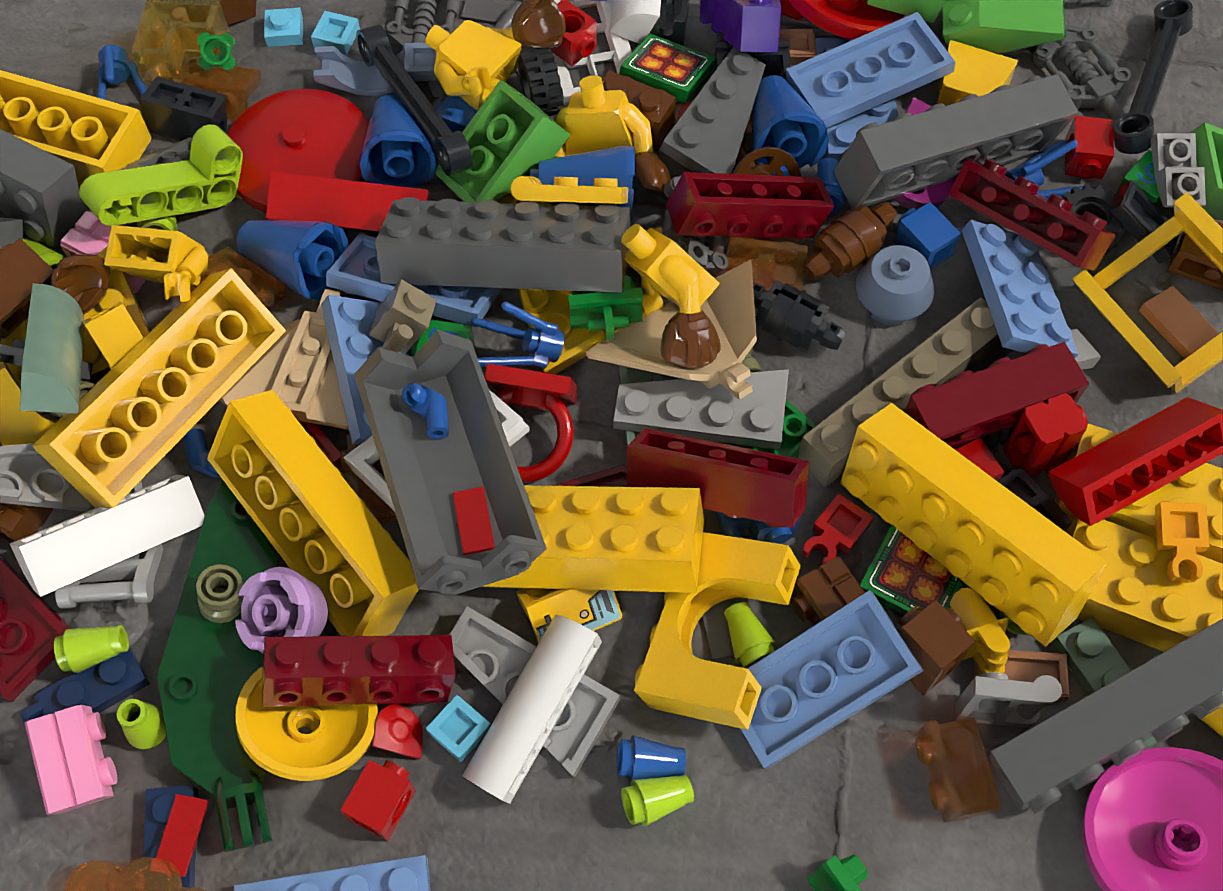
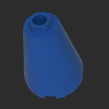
[753,75,829,176]
[359,94,437,188]
[531,145,635,221]
[236,220,348,300]

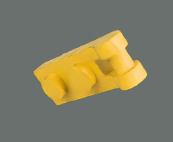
[511,176,628,204]

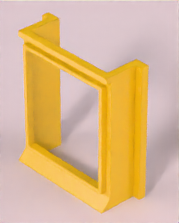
[1072,192,1223,394]

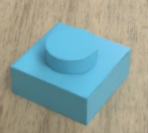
[264,7,303,47]
[311,11,360,55]
[426,695,491,762]

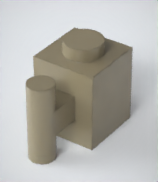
[369,279,437,355]

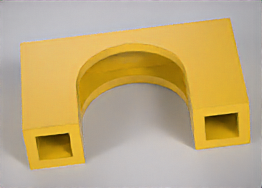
[0,301,144,446]
[634,532,801,730]

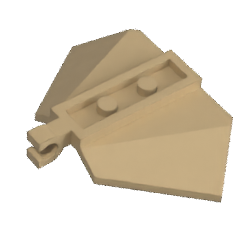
[586,260,757,400]
[219,289,349,430]

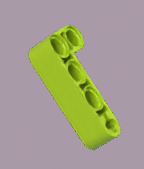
[79,124,243,226]

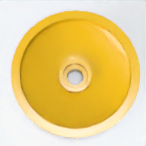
[235,667,378,781]

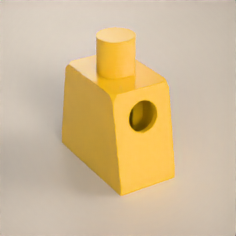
[936,40,1018,106]

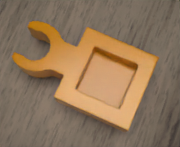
[1155,502,1209,582]

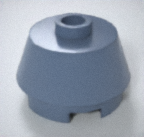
[855,245,935,326]

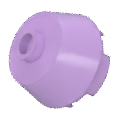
[235,567,328,654]

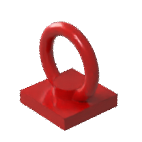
[485,363,579,483]

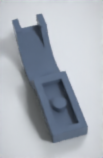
[313,42,438,96]

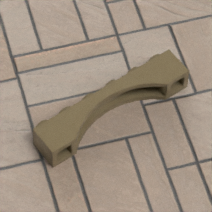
[797,297,1001,488]

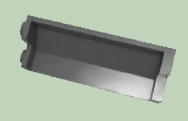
[354,330,547,595]

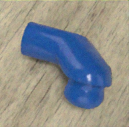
[401,383,449,440]
[183,429,220,478]

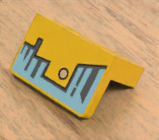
[516,588,622,644]

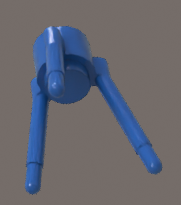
[97,45,147,100]
[1004,139,1083,198]
[471,302,564,369]

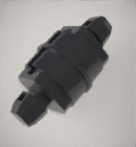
[753,280,846,351]

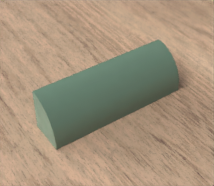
[20,283,84,414]

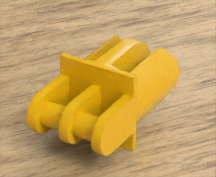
[950,588,1010,674]

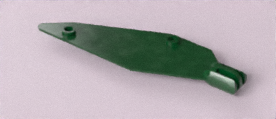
[157,481,278,852]

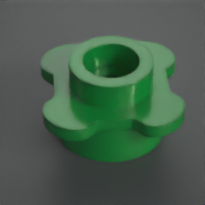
[197,32,236,71]

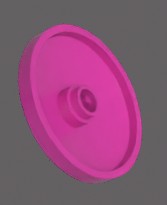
[1082,747,1223,891]

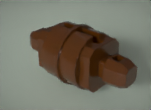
[803,202,897,280]

